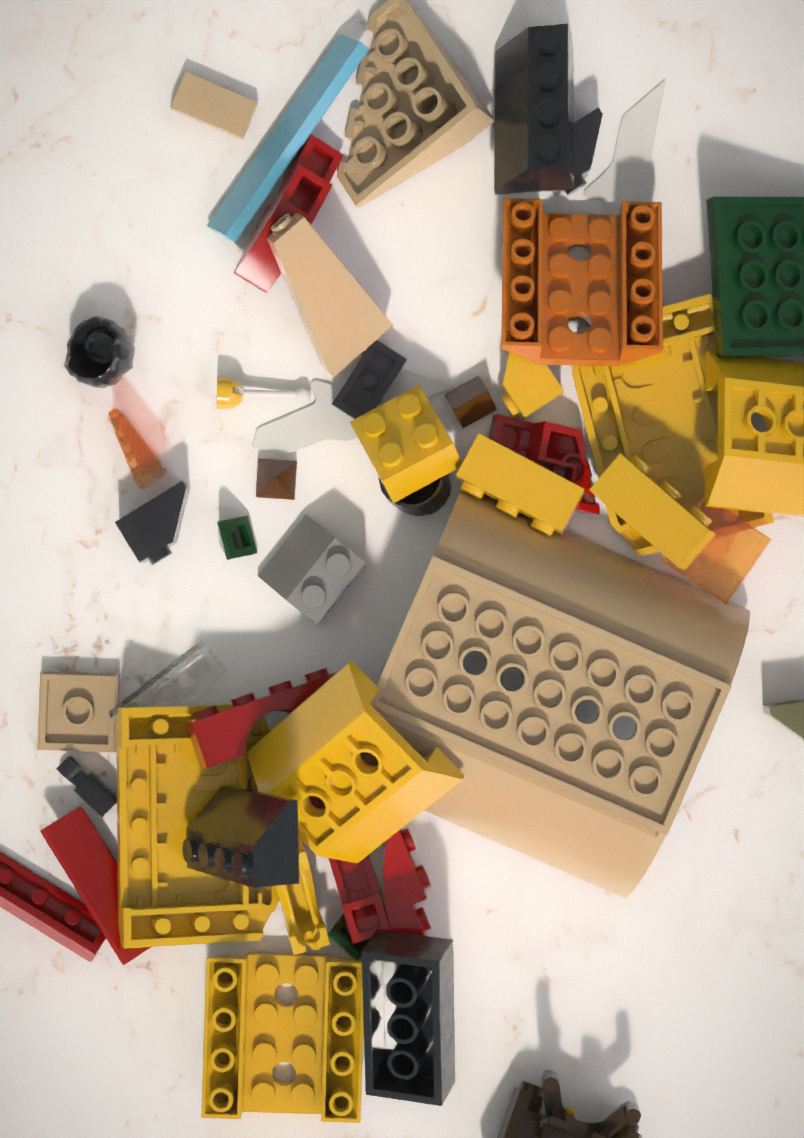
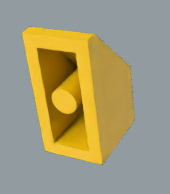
[500,352,564,420]

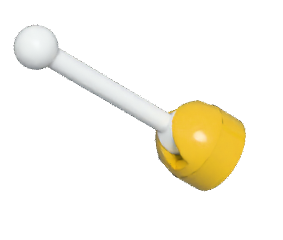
[217,377,311,409]

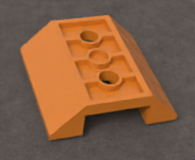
[501,198,663,367]

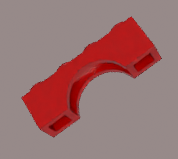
[186,667,337,769]

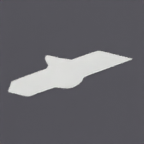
[583,79,666,215]
[252,371,455,456]

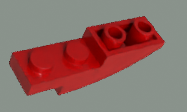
[233,134,343,293]
[383,828,432,936]

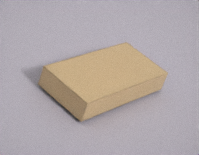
[170,71,258,140]

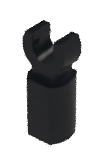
[56,756,117,817]

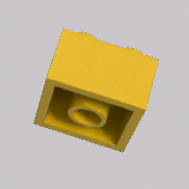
[350,385,462,503]

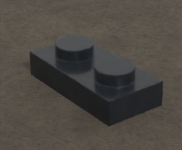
[332,340,407,419]

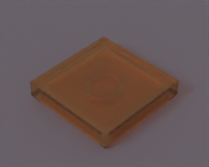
[661,495,772,605]

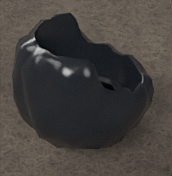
[64,316,135,388]

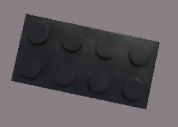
[362,930,455,1106]

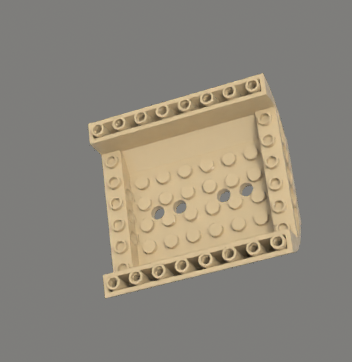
[360,490,750,898]

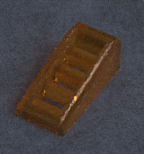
[108,408,167,490]

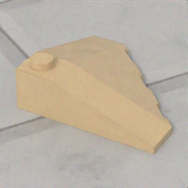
[337,0,495,208]

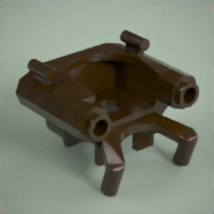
[497,1070,642,1138]

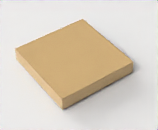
[37,671,120,753]

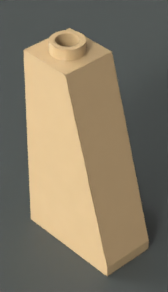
[266,212,393,377]

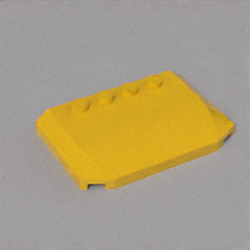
[571,293,774,557]
[116,704,279,948]

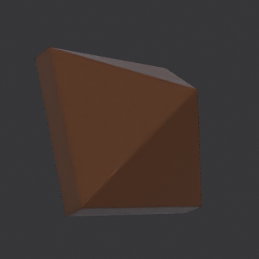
[256,458,297,500]

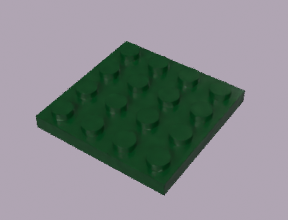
[706,196,804,358]

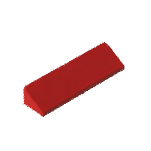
[40,807,151,965]
[0,852,106,962]

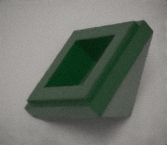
[217,516,257,560]
[328,913,371,960]

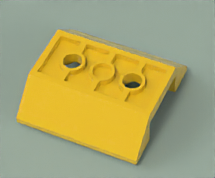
[705,350,804,517]
[247,660,465,863]
[201,952,364,1123]

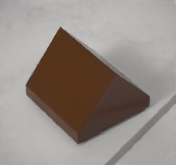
[444,376,497,429]

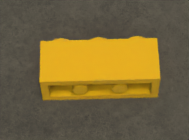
[456,433,584,537]
[589,453,716,570]

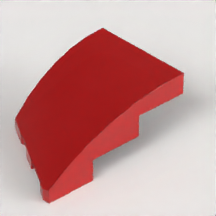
[488,414,600,515]

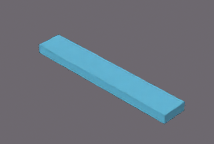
[207,34,369,243]

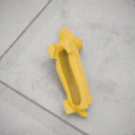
[275,837,330,955]

